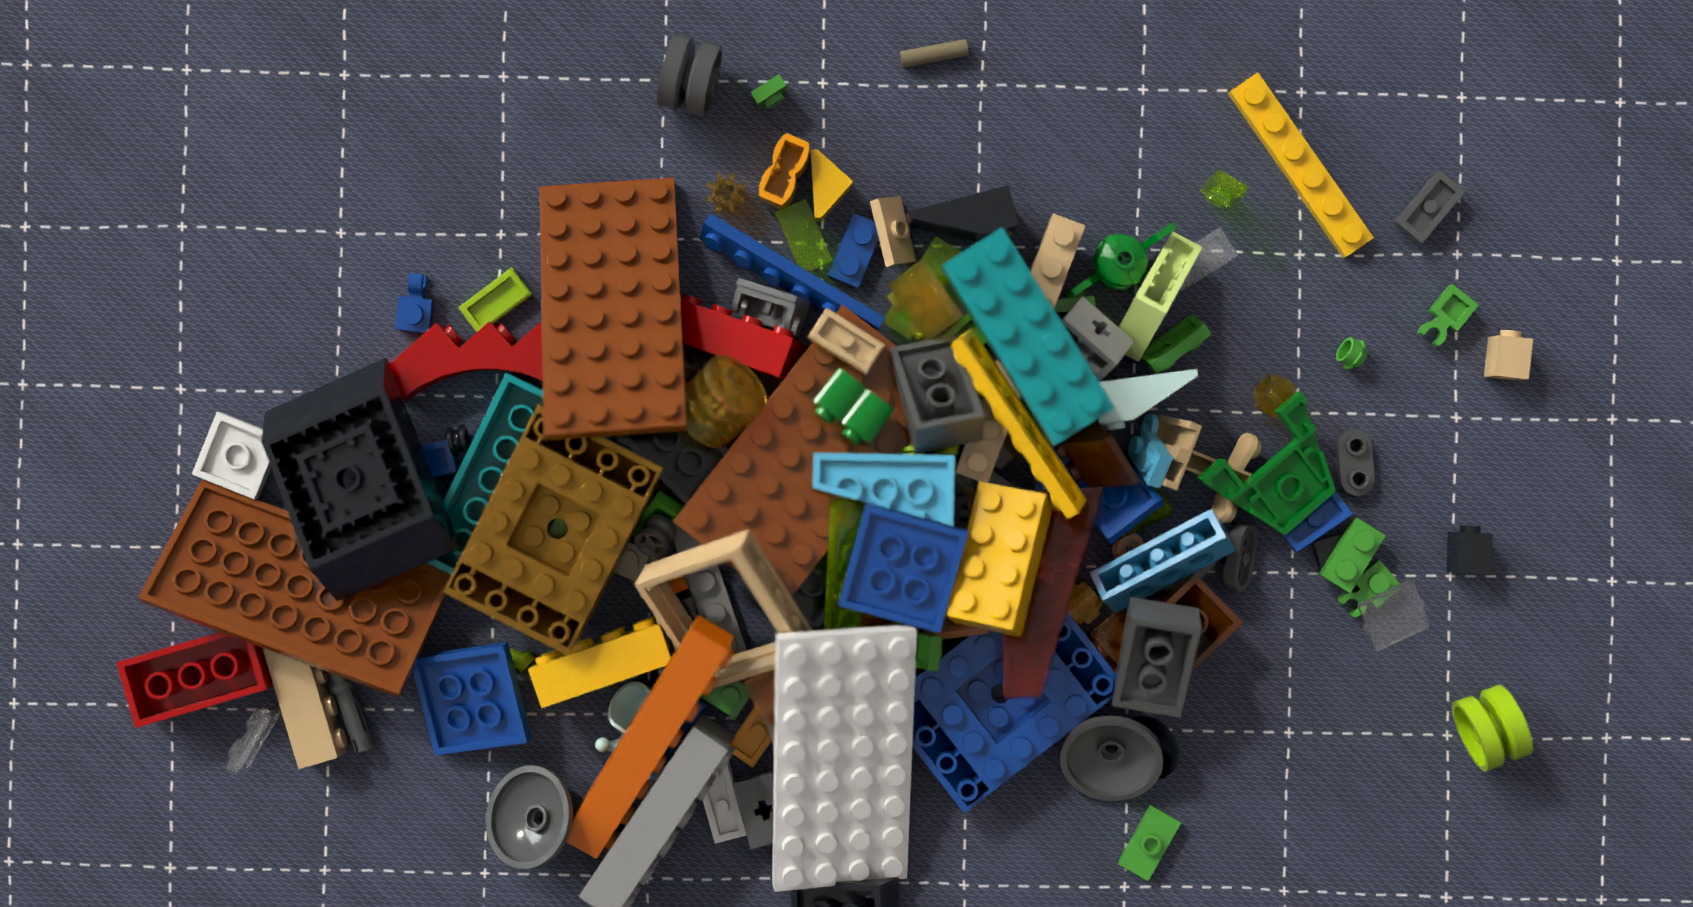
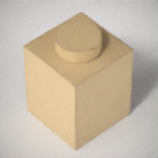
[1484,330,1533,381]

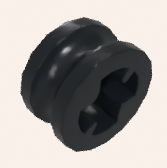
[446,424,471,457]

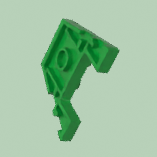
[1197,392,1336,535]

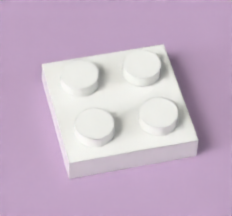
[192,412,271,499]

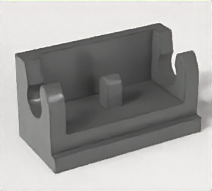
[731,278,811,336]

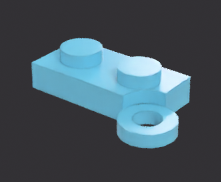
[1128,413,1173,488]

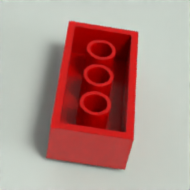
[116,632,274,728]

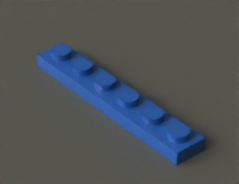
[699,213,885,331]

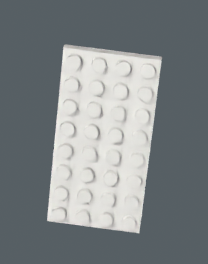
[772,624,917,892]

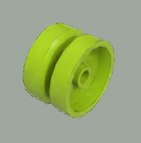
[1451,684,1533,772]

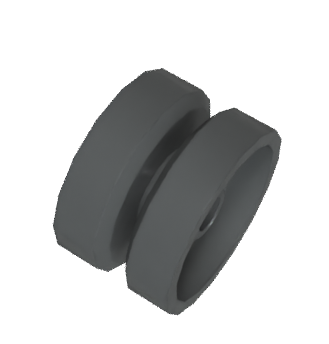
[657,33,723,119]

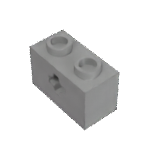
[1061,296,1134,382]

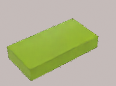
[458,267,533,332]

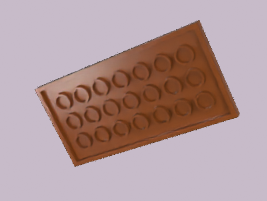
[539,178,687,440]
[673,304,911,596]
[138,480,451,698]

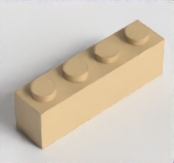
[263,648,348,769]

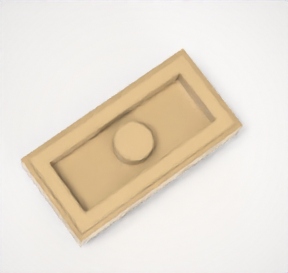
[870,196,916,267]
[807,307,885,376]

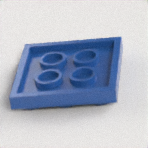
[838,503,968,633]
[413,642,532,756]

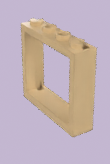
[635,529,813,689]

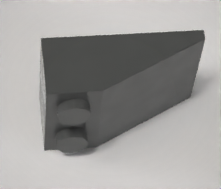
[889,335,985,454]
[1112,597,1201,718]

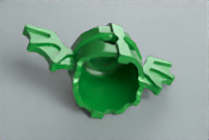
[1070,222,1177,297]

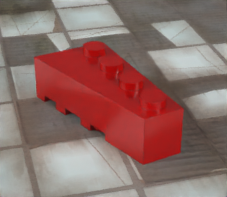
[681,293,809,380]

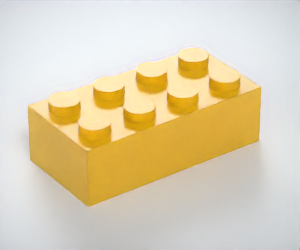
[945,481,1053,637]
[528,615,676,708]

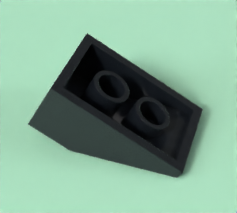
[906,185,1019,242]
[791,877,900,907]

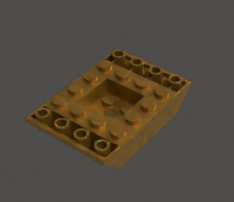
[443,404,663,655]

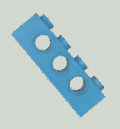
[1090,509,1236,613]

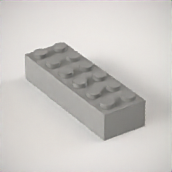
[579,714,735,907]

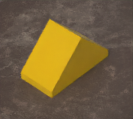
[811,149,853,222]

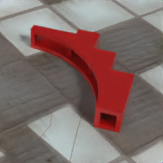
[390,321,543,403]

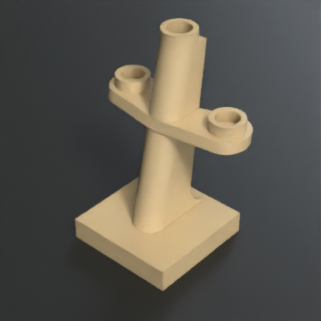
[1137,415,1261,523]

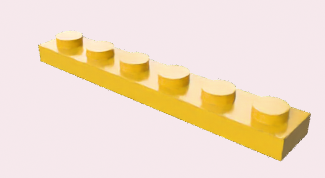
[1228,72,1374,258]
[951,328,1087,519]

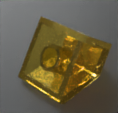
[886,258,963,341]

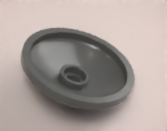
[1060,716,1163,801]
[486,765,573,869]

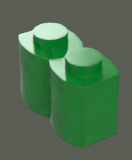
[811,368,894,446]

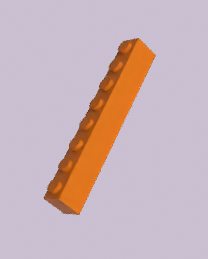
[566,615,735,859]

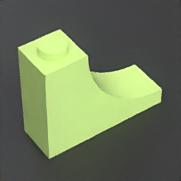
[1119,231,1203,362]

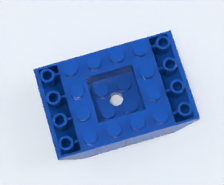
[912,579,1116,814]

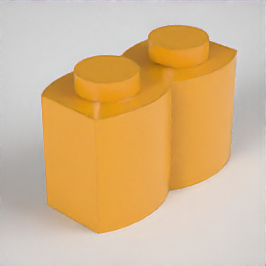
[759,133,810,210]

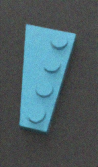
[813,453,955,526]

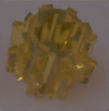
[705,172,746,214]
[1253,374,1297,419]
[1059,582,1104,626]

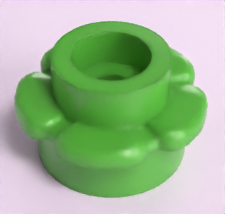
[1336,337,1368,370]

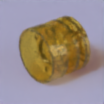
[685,355,767,448]

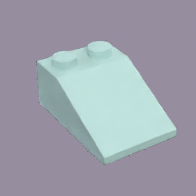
[1097,369,1198,430]

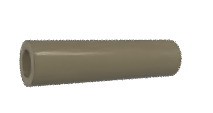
[899,39,969,68]

